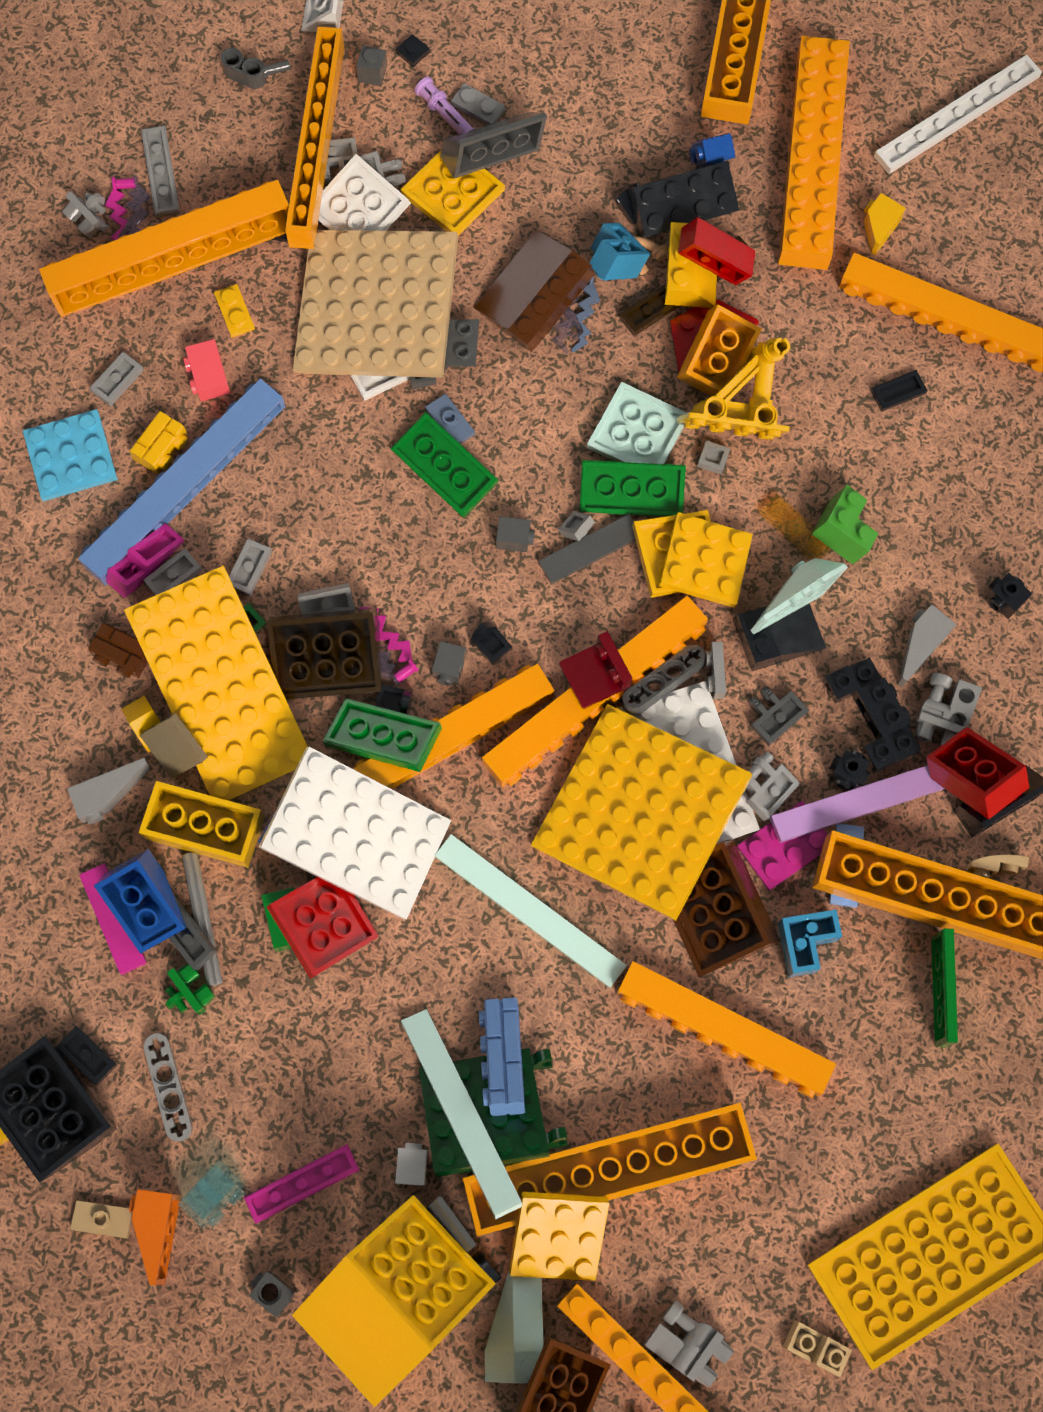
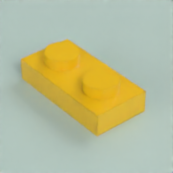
[214,284,255,338]

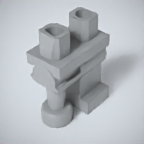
[914,673,982,747]
[643,1300,734,1387]

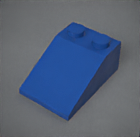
[94,848,186,954]

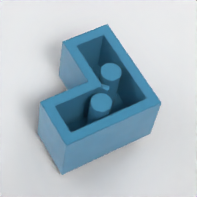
[590,223,650,281]
[777,909,842,978]

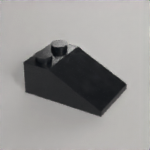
[734,603,826,671]

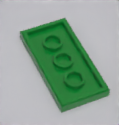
[391,412,499,518]
[579,460,686,516]
[323,698,442,772]
[931,928,958,1048]

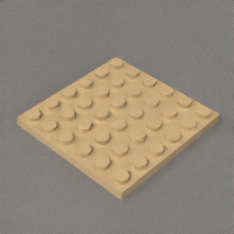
[293,230,459,378]

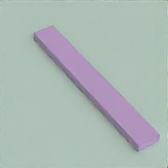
[770,765,945,843]

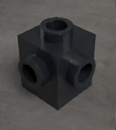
[985,573,1032,619]
[829,750,870,791]

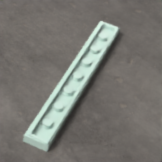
[434,835,627,988]
[401,1009,522,1219]

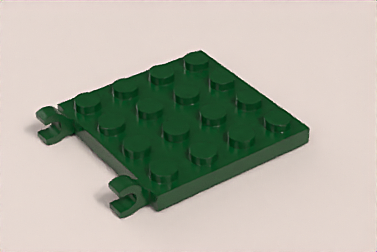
[419,1048,568,1177]

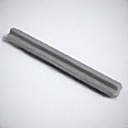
[182,852,222,986]

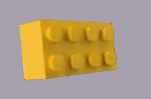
[139,781,265,868]

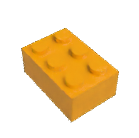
[677,305,762,397]

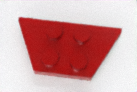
[670,299,759,372]

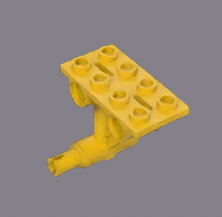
[677,337,790,440]

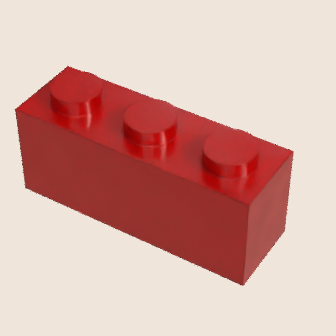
[678,217,756,286]

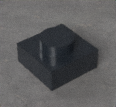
[396,34,430,68]

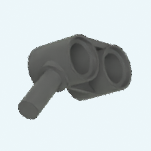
[221,48,291,89]

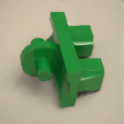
[165,964,216,1015]

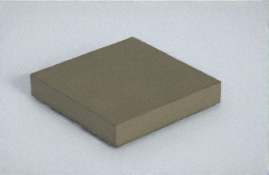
[139,713,208,778]

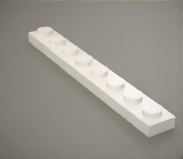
[874,55,1042,174]

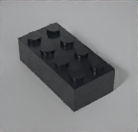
[627,160,740,238]

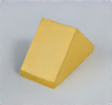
[121,696,161,753]

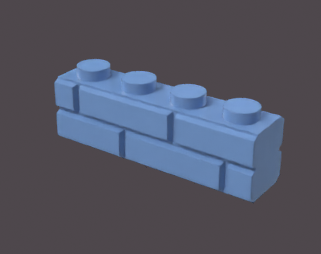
[479,997,525,1116]

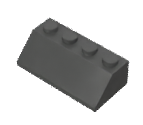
[440,112,547,179]

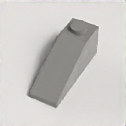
[898,604,957,687]
[67,758,151,824]

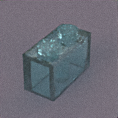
[178,1160,246,1229]

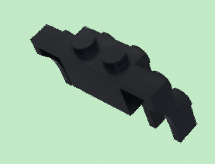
[822,657,922,774]

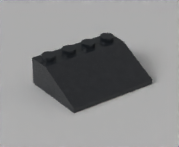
[0,1036,117,1183]

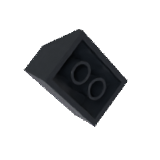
[954,765,1043,838]

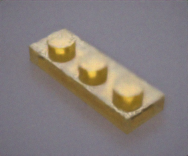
[759,494,831,560]

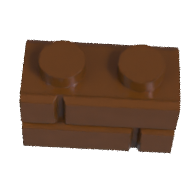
[88,623,148,678]

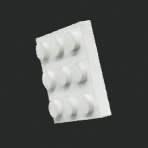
[318,154,411,231]

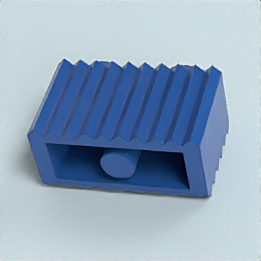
[689,133,735,167]

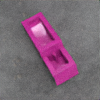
[106,523,184,599]

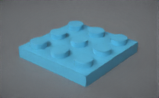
[22,409,118,502]

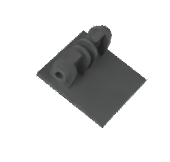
[444,319,479,372]

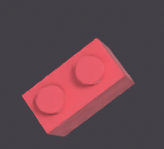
[183,339,230,401]

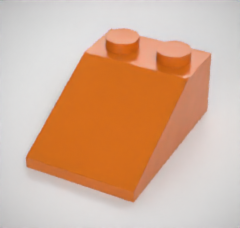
[129,1189,181,1286]

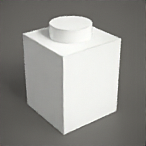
[395,1143,428,1186]

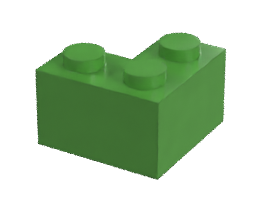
[812,485,879,565]

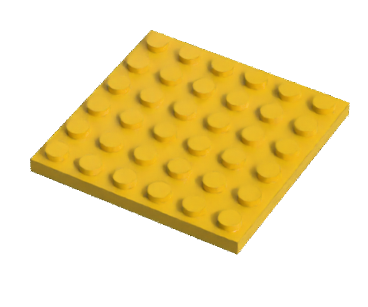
[531,704,752,921]

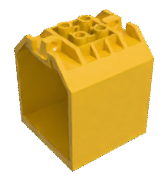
[292,1195,496,1407]

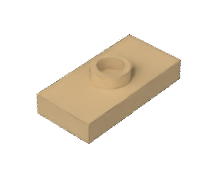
[70,1200,133,1239]

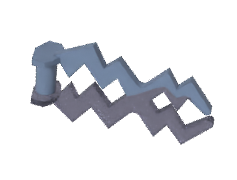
[553,272,600,354]

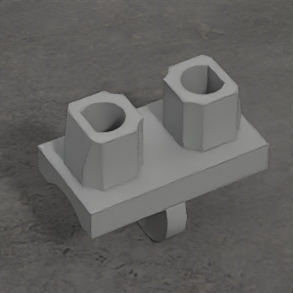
[62,191,109,238]

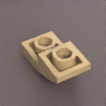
[966,855,1029,879]
[783,1320,852,1377]

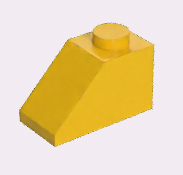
[864,193,906,255]

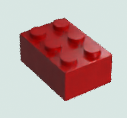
[926,726,1029,819]

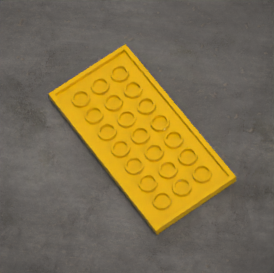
[124,565,308,801]
[807,1143,1043,1370]

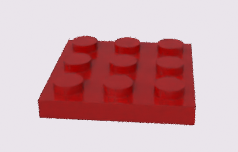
[267,877,379,979]

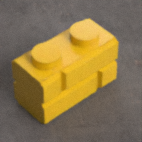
[129,411,188,475]

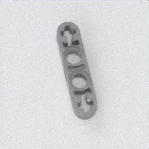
[144,1033,193,1142]

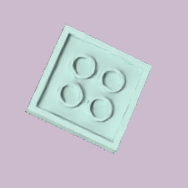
[587,382,686,464]

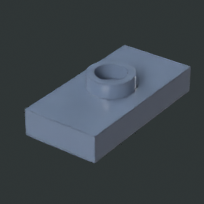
[425,394,475,444]

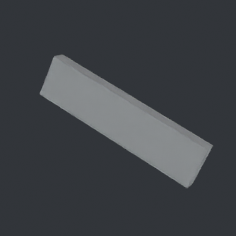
[141,125,180,218]

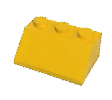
[665,222,717,308]

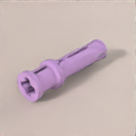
[414,76,474,135]

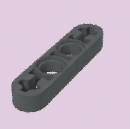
[622,644,706,715]

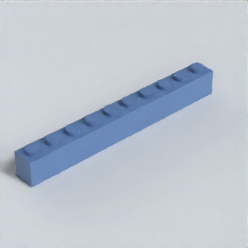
[78,378,285,586]

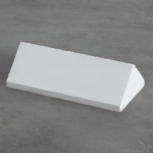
[302,0,344,32]

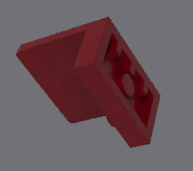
[559,631,633,709]

